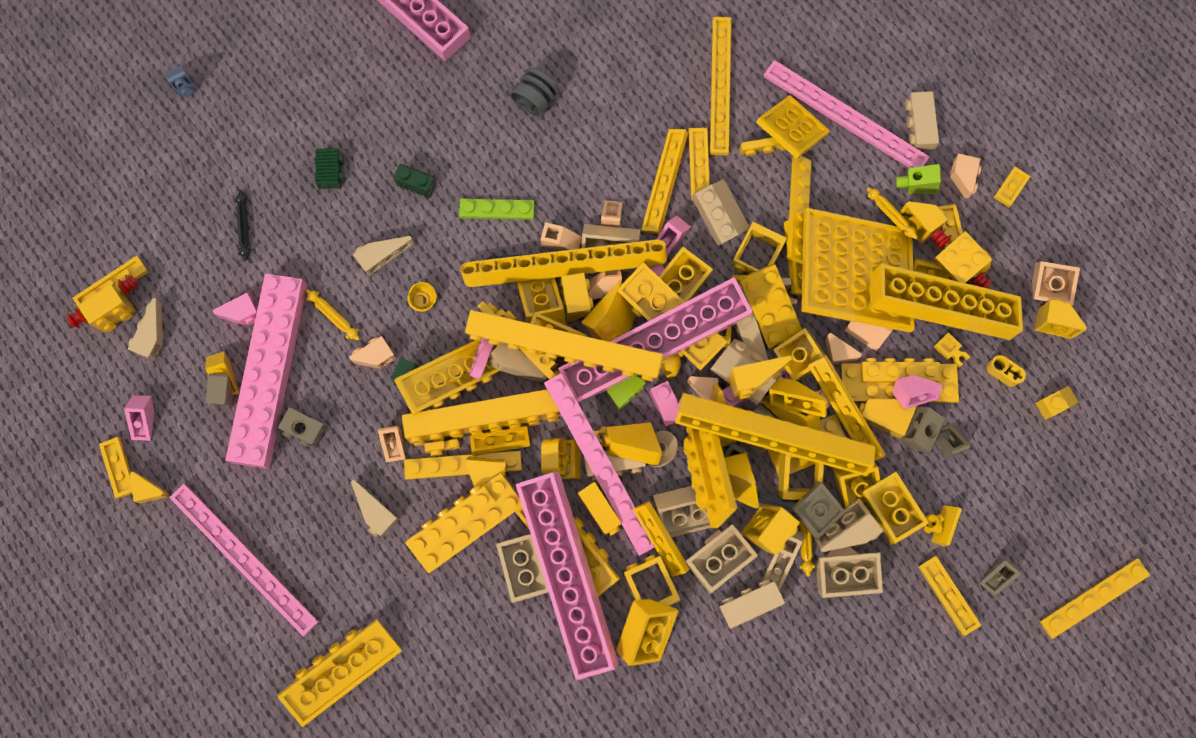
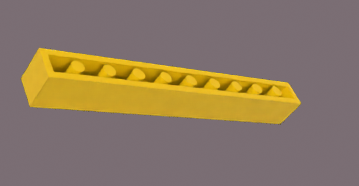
[465,310,664,382]
[675,393,875,476]

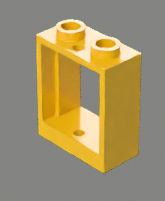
[732,222,787,274]
[778,453,824,500]
[624,554,680,606]

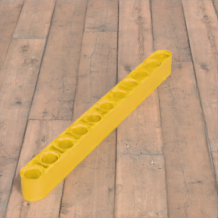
[460,240,667,287]

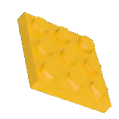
[756,95,830,159]

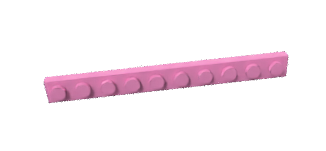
[764,60,929,168]
[544,373,655,556]
[169,484,319,637]

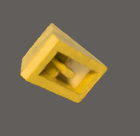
[130,471,170,503]

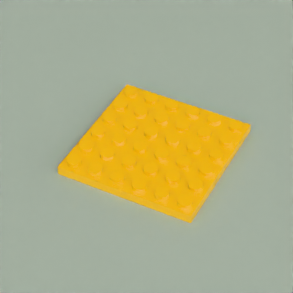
[801,208,914,333]

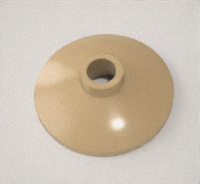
[649,431,678,467]

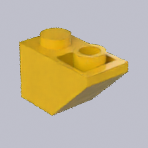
[205,351,239,395]

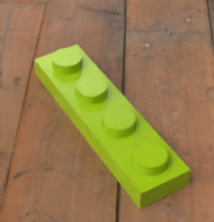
[459,199,534,220]

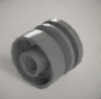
[510,67,559,117]

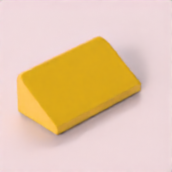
[913,257,950,279]
[560,439,581,479]
[931,505,962,547]

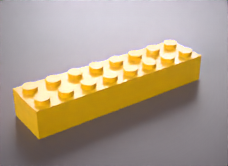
[870,263,1023,340]
[402,389,562,446]

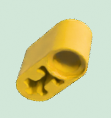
[986,355,1026,387]
[541,438,567,475]

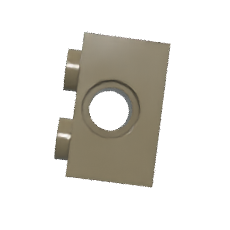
[901,406,945,453]
[278,407,327,448]

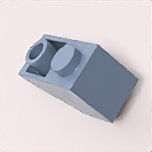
[166,65,197,97]

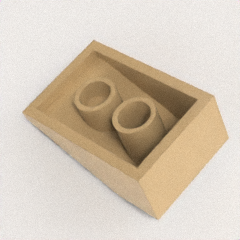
[813,498,883,552]

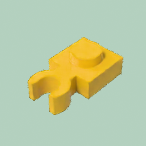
[933,332,970,367]
[424,439,460,456]

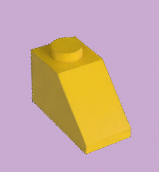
[1035,386,1079,420]

